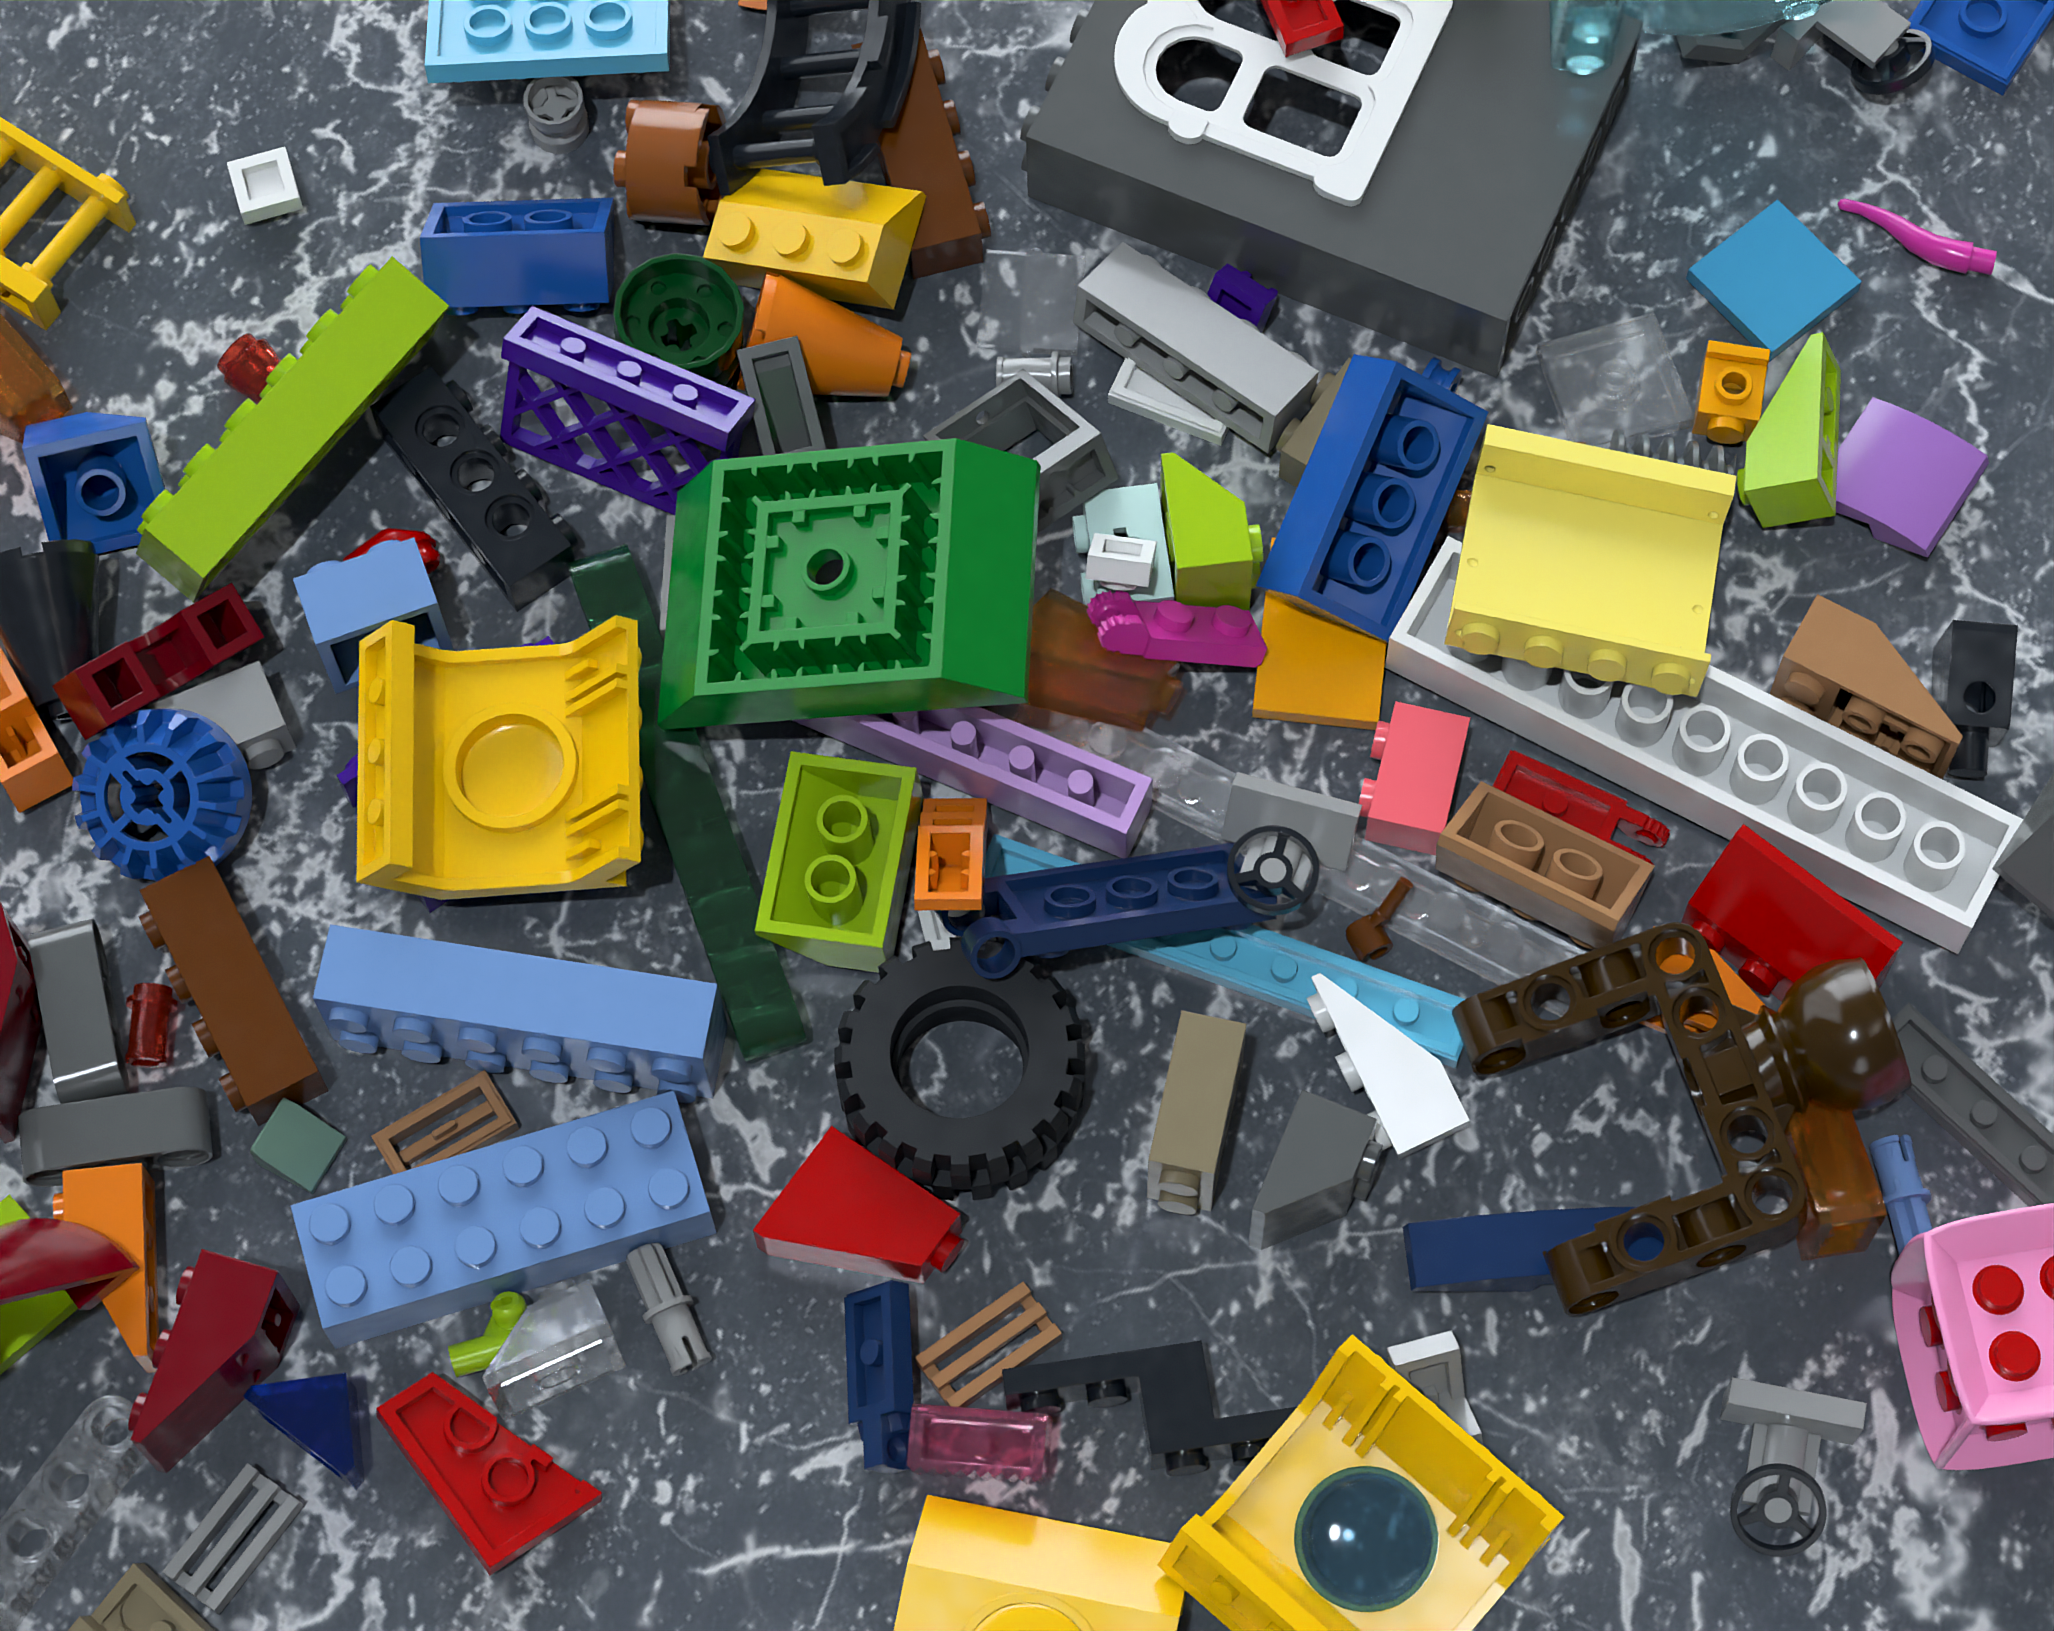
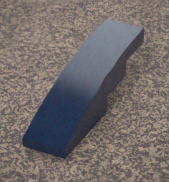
[1402,1207,1664,1292]

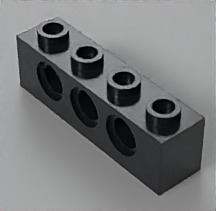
[370,366,578,612]

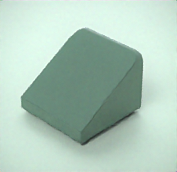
[250,1098,347,1195]

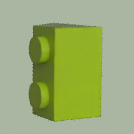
[1160,452,1263,611]

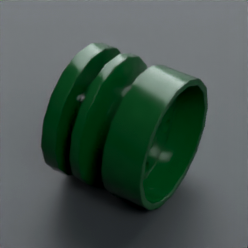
[613,253,744,389]

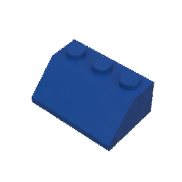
[420,197,614,316]

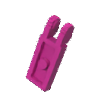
[1086,590,1267,668]

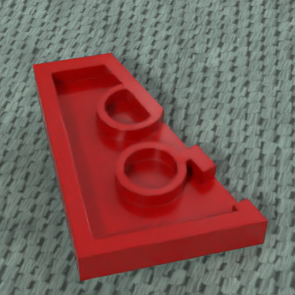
[376,1372,602,1576]

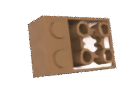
[1769,594,1963,780]

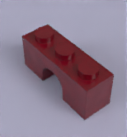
[52,582,264,741]

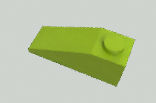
[1737,332,1841,528]

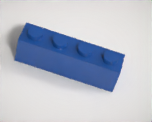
[1256,354,1489,643]

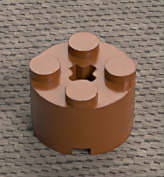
[613,100,726,225]

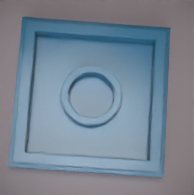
[1686,199,1862,362]

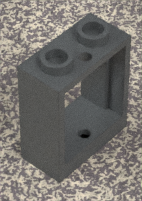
[923,369,1119,533]

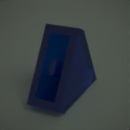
[243,1373,364,1491]

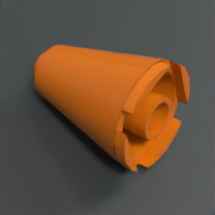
[737,271,911,397]

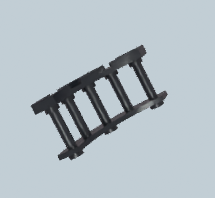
[707,0,921,196]

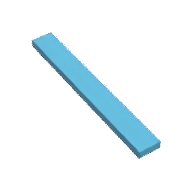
[985,834,1465,1069]

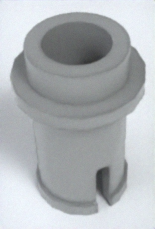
[996,351,1073,399]

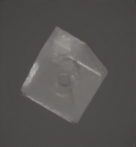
[482,1279,627,1421]

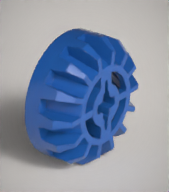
[72,708,252,882]

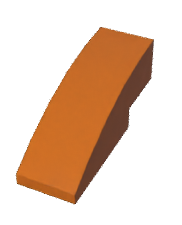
[0,646,73,813]

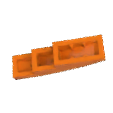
[914,798,987,911]

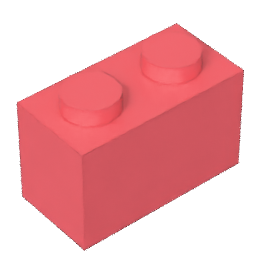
[1359,701,1470,856]

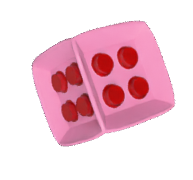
[1891,1203,2054,1470]

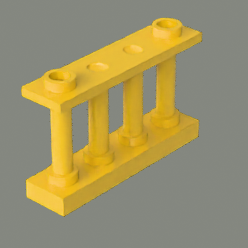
[0,117,136,331]

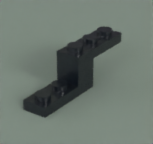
[1002,1340,1298,1476]

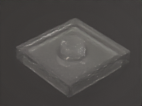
[1536,312,1695,449]

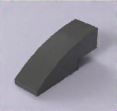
[737,336,826,456]

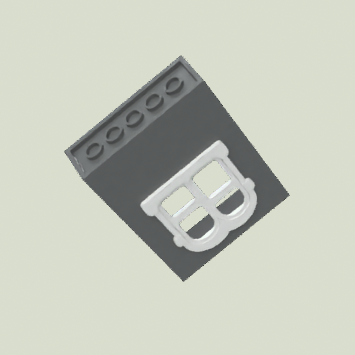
[1020,0,1644,378]

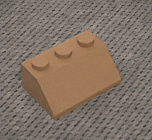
[1435,781,1655,949]

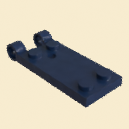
[934,843,1277,979]

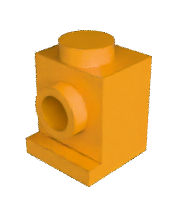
[1692,340,1770,444]

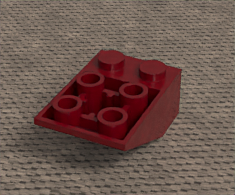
[0,902,42,1144]
[128,1249,300,1473]

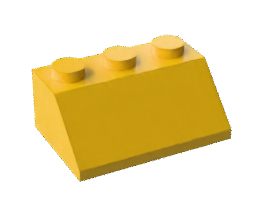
[703,168,926,309]

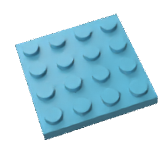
[425,0,670,83]

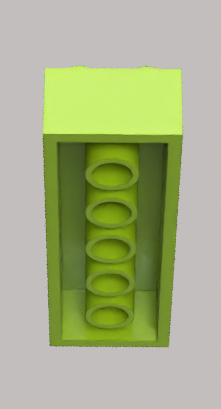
[136,256,449,602]

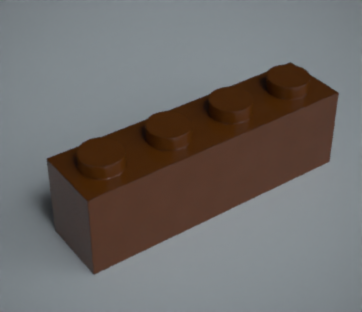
[851,28,991,279]
[138,855,329,1126]

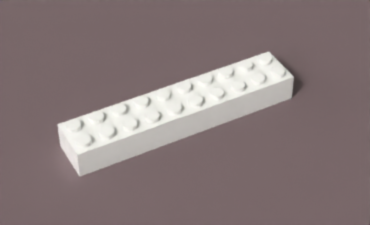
[1385,536,2024,954]

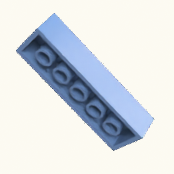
[313,924,728,1103]
[290,1090,717,1349]

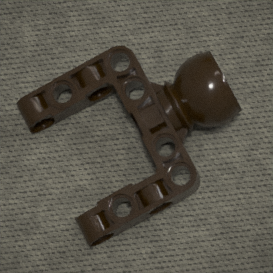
[1452,922,1912,1315]

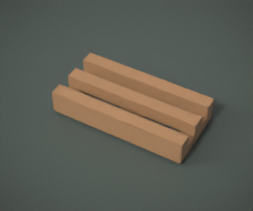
[371,1070,519,1174]
[915,1281,1062,1415]

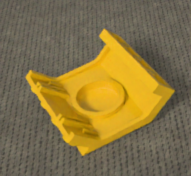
[356,615,644,900]
[894,1495,1187,1631]

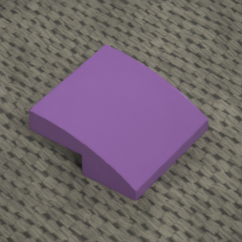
[1836,397,1989,558]

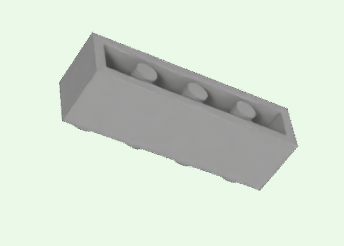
[1073,242,1319,453]

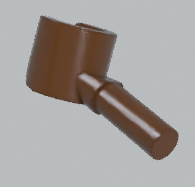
[1346,877,1413,961]

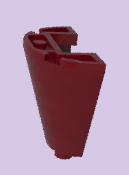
[0,1218,140,1310]

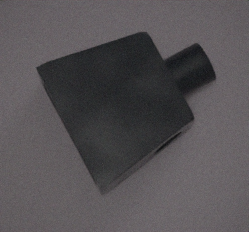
[1931,620,2018,777]

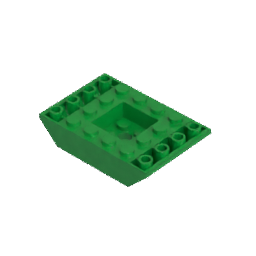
[657,438,1041,729]

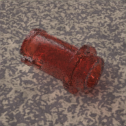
[125,983,178,1068]

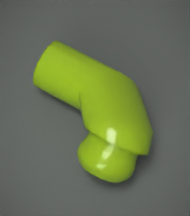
[448,1291,533,1377]

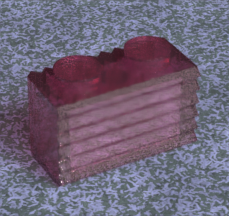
[907,1404,1052,1485]

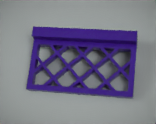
[500,306,756,515]

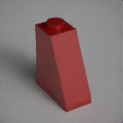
[753,1126,964,1284]

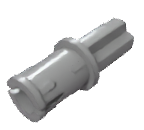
[626,1243,712,1376]

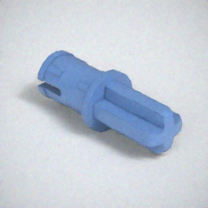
[1869,1135,1932,1255]

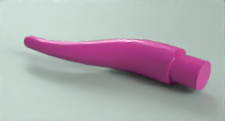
[1837,199,1997,275]

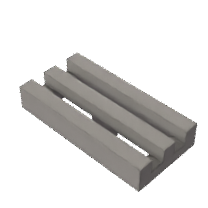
[162,1463,304,1615]

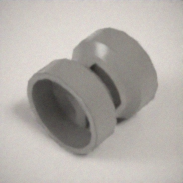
[523,76,589,154]

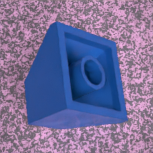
[22,412,165,554]

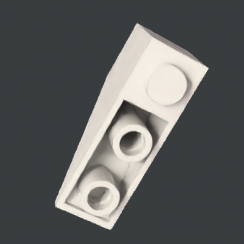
[1306,973,1470,1160]

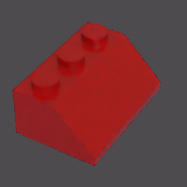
[1681,824,1903,1001]

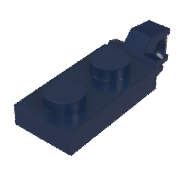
[844,1280,914,1474]

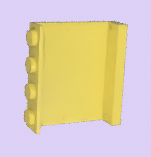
[1444,424,1737,697]

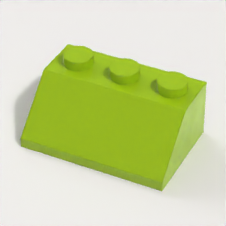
[755,751,924,973]

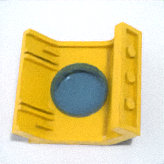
[1157,1334,1565,1631]

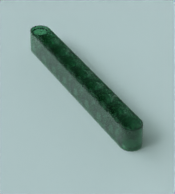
[567,543,807,1062]

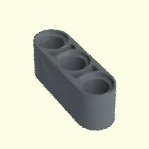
[28,919,130,1104]
[18,1087,212,1187]

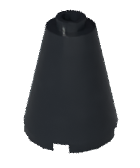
[0,539,99,721]

